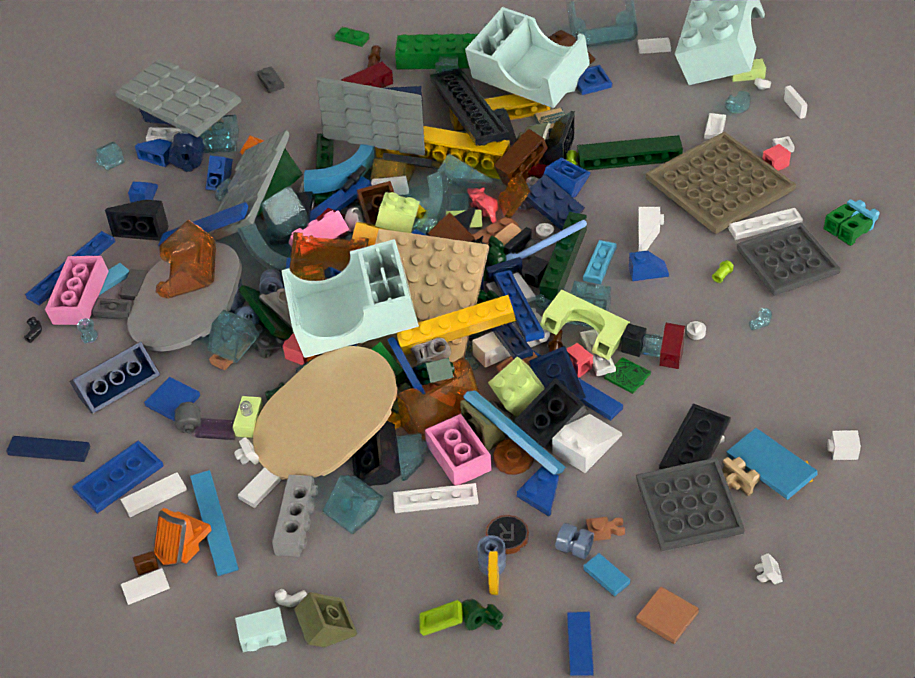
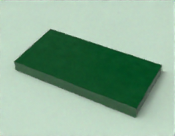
[238,285,294,340]

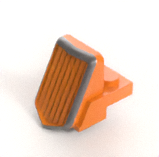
[153,508,212,566]

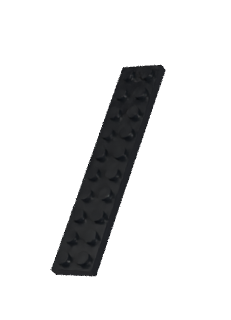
[430,68,509,146]

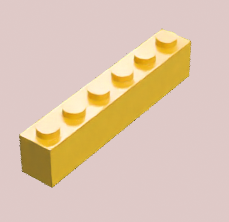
[449,94,550,131]
[397,295,516,355]

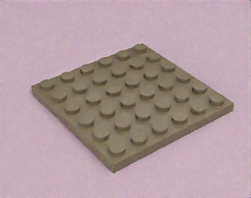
[646,131,796,234]

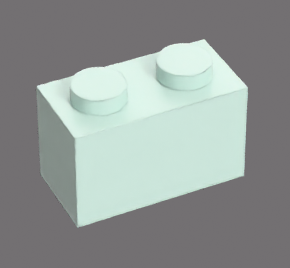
[235,607,287,652]

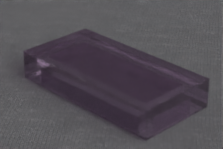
[195,418,236,440]

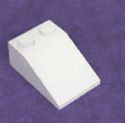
[552,414,622,473]

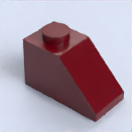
[659,323,685,369]

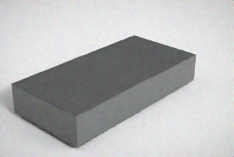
[120,269,148,300]

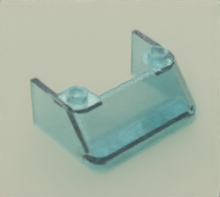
[567,0,638,48]

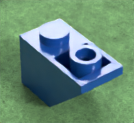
[206,155,233,192]

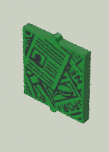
[604,357,651,394]

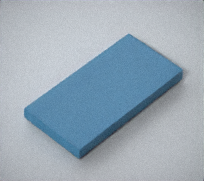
[726,428,818,500]

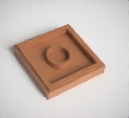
[636,587,699,644]

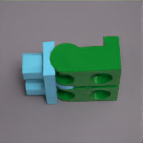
[823,199,879,246]

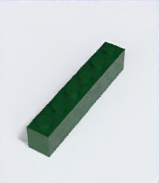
[577,135,683,171]
[540,212,587,303]

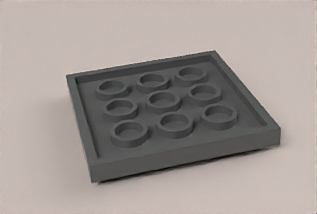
[737,222,840,296]
[636,458,745,552]

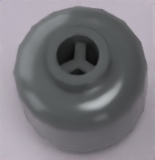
[175,402,201,433]

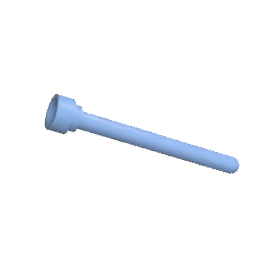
[506,220,587,261]

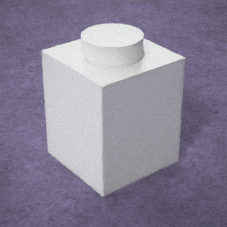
[827,430,861,460]

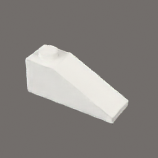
[638,207,664,252]

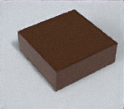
[132,551,159,575]

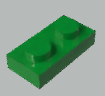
[335,27,369,47]

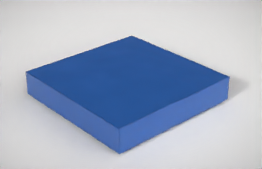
[576,65,612,95]
[144,377,200,421]

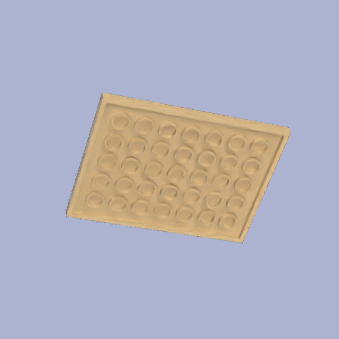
[357,229,489,389]

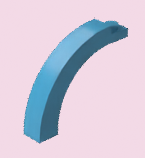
[304,144,375,194]

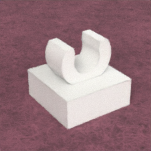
[234,437,259,465]
[755,553,783,584]

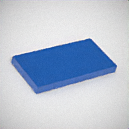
[72,440,164,513]

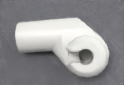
[275,589,307,608]

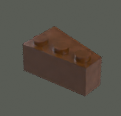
[494,129,548,191]

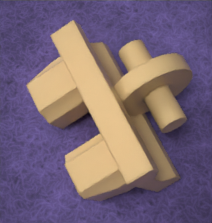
[722,457,760,496]

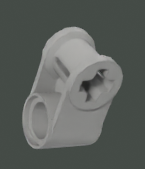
[411,337,451,366]

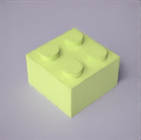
[375,192,420,233]
[488,357,545,417]

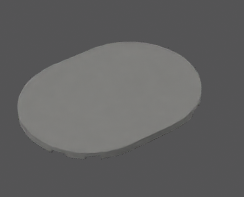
[127,242,242,351]

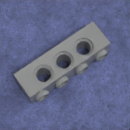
[272,475,318,557]

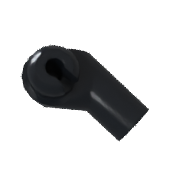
[24,317,42,343]

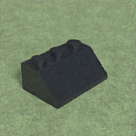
[541,111,575,165]
[352,421,401,487]

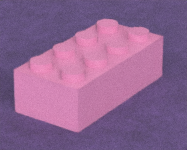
[45,256,108,325]

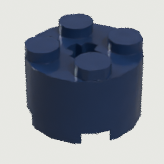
[169,132,205,172]

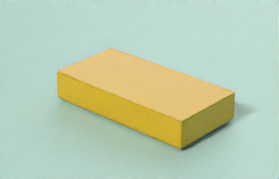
[488,551,499,595]

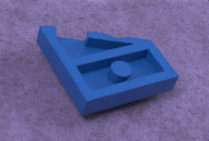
[517,466,559,517]

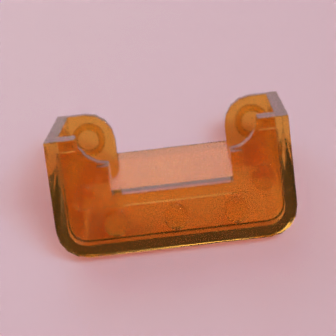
[156,220,216,299]
[290,232,370,281]
[397,357,481,447]

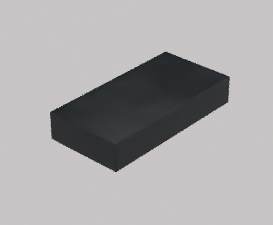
[503,227,532,255]

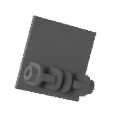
[244,324,286,358]

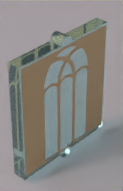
[534,107,566,130]

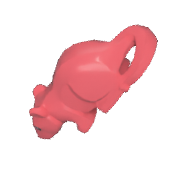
[467,187,498,223]

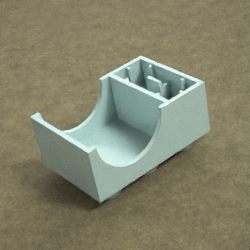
[675,0,765,85]
[465,7,590,108]
[281,239,419,358]

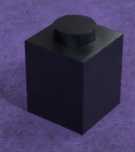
[522,256,549,288]
[621,323,647,357]

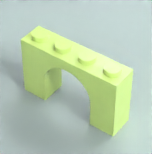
[540,289,630,360]

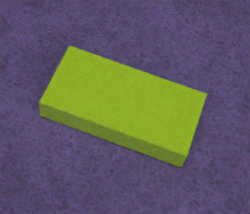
[419,600,462,636]

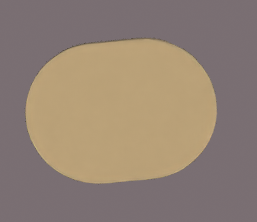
[253,346,397,480]

